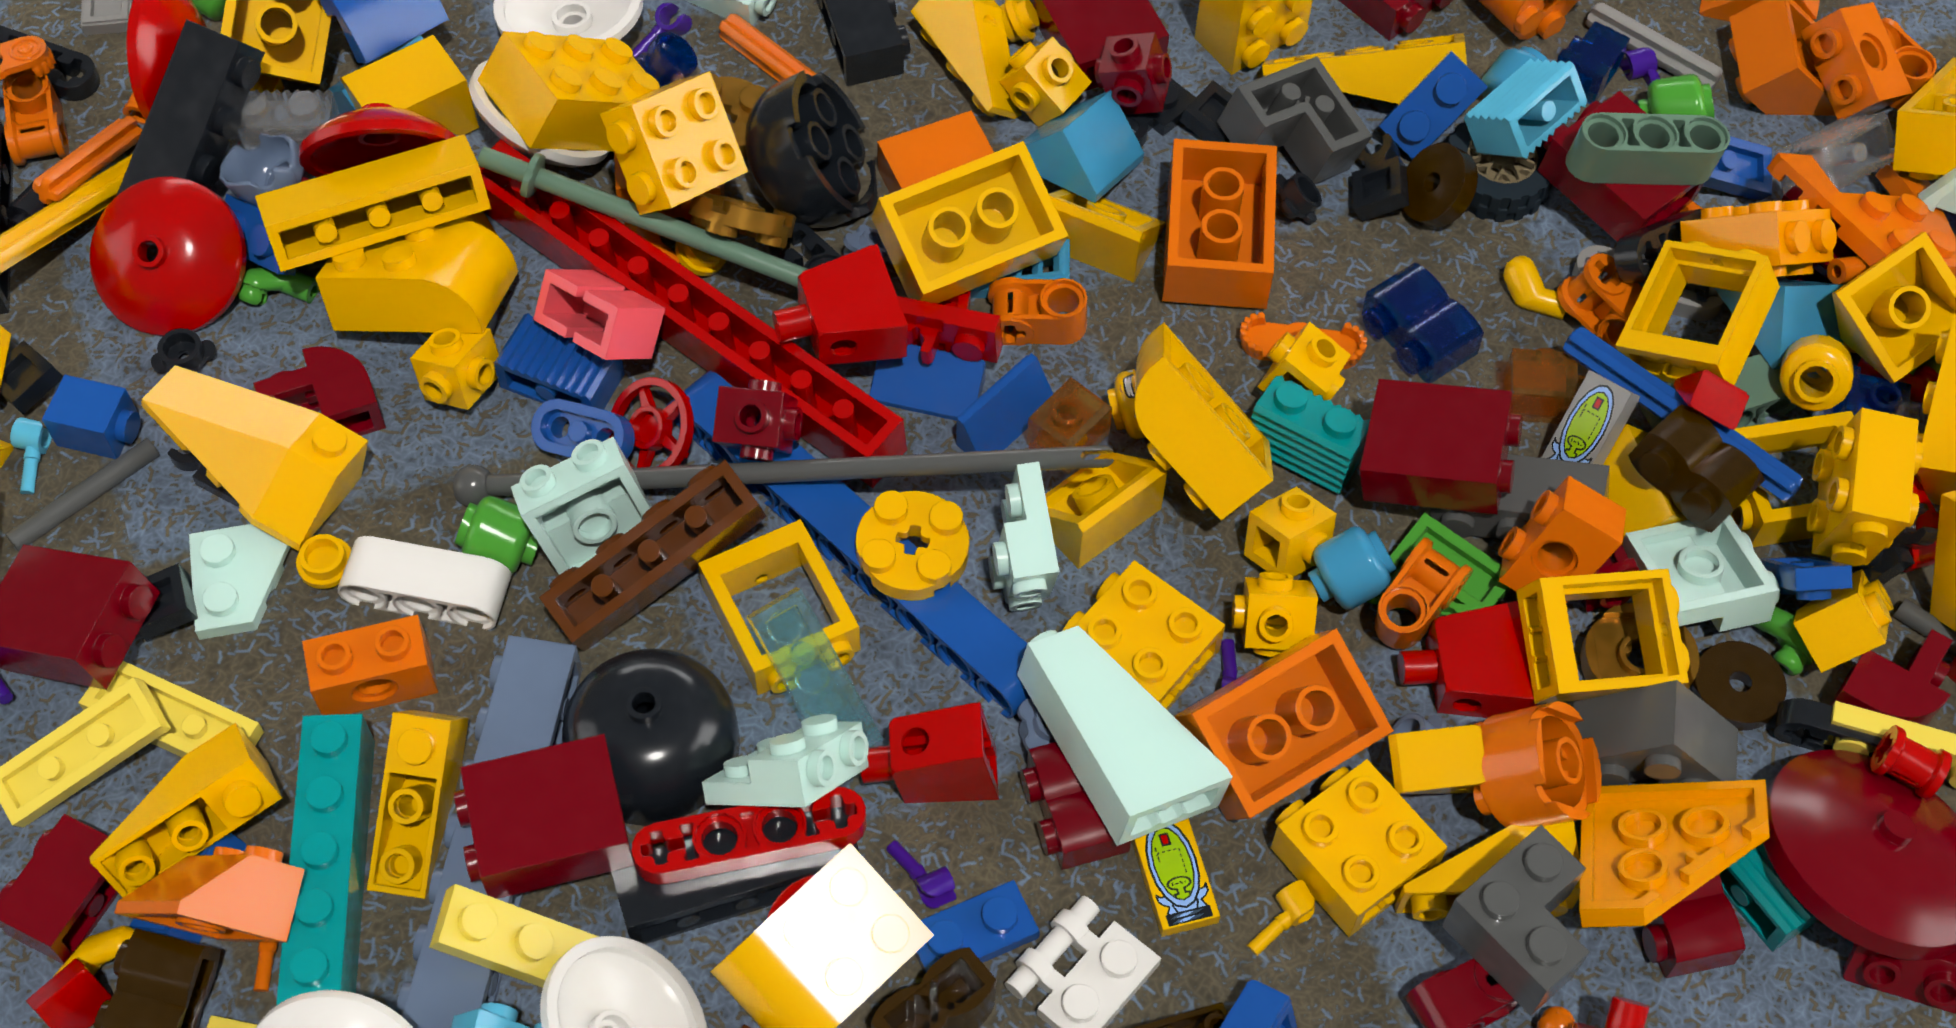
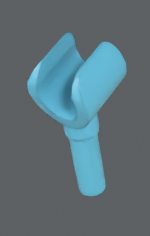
[10,417,52,494]

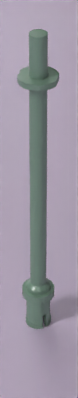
[477,146,808,288]

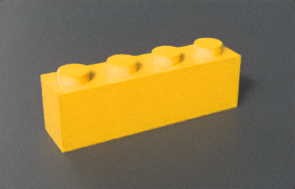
[255,134,491,272]

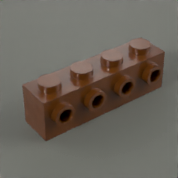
[539,460,767,652]

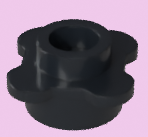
[1276,172,1322,225]
[151,328,217,373]

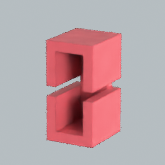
[533,269,665,360]

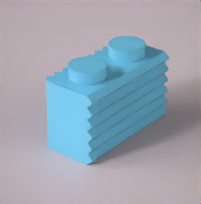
[1464,58,1587,159]

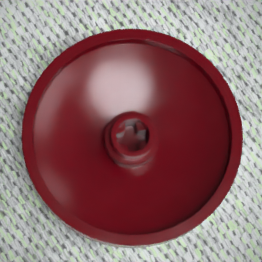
[1763,749,1956,961]

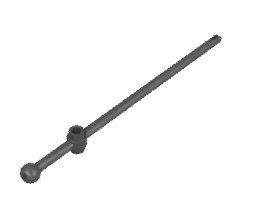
[453,445,1114,507]

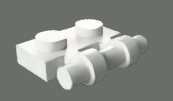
[1004,896,1161,1028]

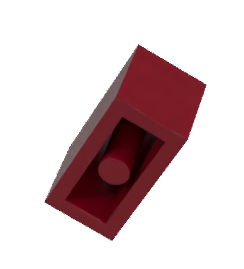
[0,814,119,964]

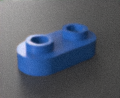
[531,399,635,459]

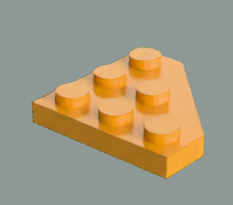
[1579,779,1770,927]

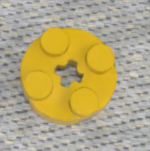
[856,490,969,601]

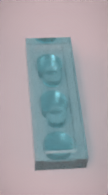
[746,587,883,747]

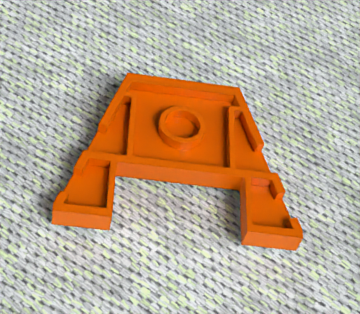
[1766,153,1956,278]

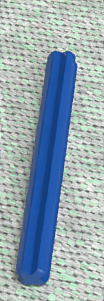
[1563,327,1803,503]

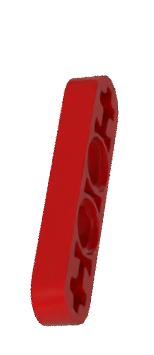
[631,787,866,885]

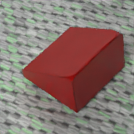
[1673,370,1750,430]
[26,958,112,1028]

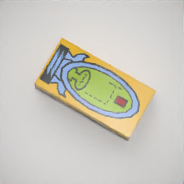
[1131,818,1220,937]

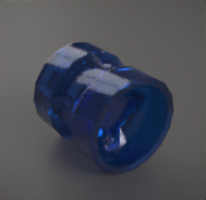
[635,32,698,88]

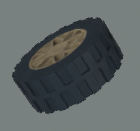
[1448,122,1553,222]

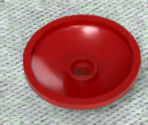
[126,0,207,120]
[299,103,456,177]
[90,177,247,336]

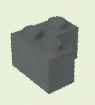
[1217,57,1372,184]
[1574,680,1738,786]
[1442,825,1590,1016]

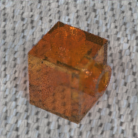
[1503,348,1586,424]
[1027,377,1113,475]

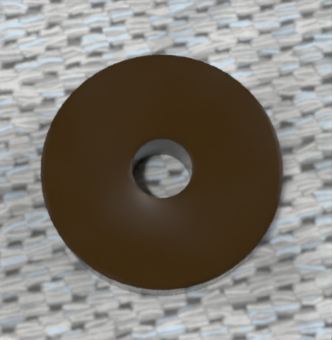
[1403,143,1478,228]
[1690,641,1787,731]

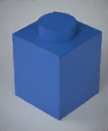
[42,374,140,459]

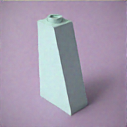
[1017,625,1233,846]

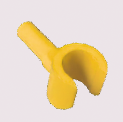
[1247,880,1315,956]

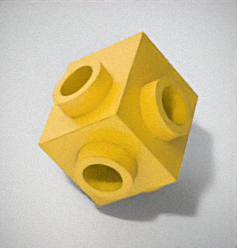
[999,36,1092,127]
[1257,321,1351,401]
[410,328,499,410]
[1244,486,1337,577]
[1232,571,1318,657]

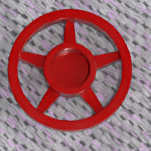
[608,377,694,468]

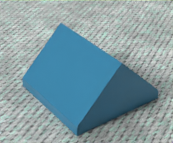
[1023,90,1144,203]
[1715,279,1845,370]

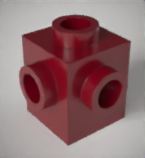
[1095,32,1172,115]
[712,379,803,462]

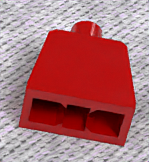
[772,244,908,365]
[1397,601,1538,718]
[860,702,999,803]

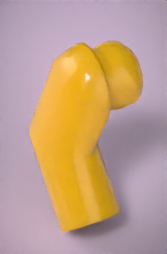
[1503,256,1566,320]
[53,925,135,977]

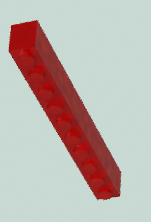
[479,139,907,488]

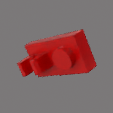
[897,296,1003,364]

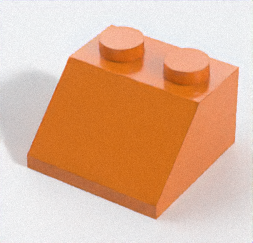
[1728,0,1836,116]
[114,845,305,943]

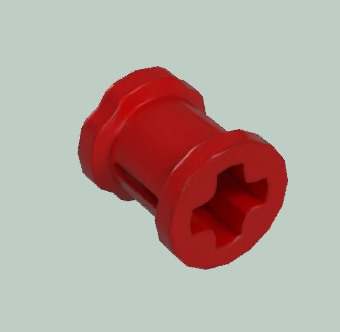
[1870,725,1953,800]

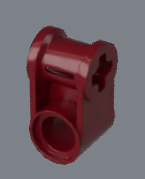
[1405,958,1517,1028]

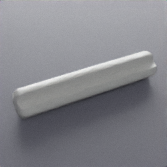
[1586,3,1723,90]

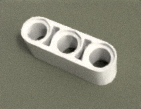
[337,536,512,630]

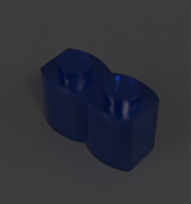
[1362,263,1484,383]

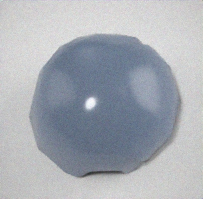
[219,133,306,206]

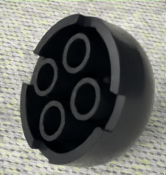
[745,70,878,229]
[562,648,740,826]

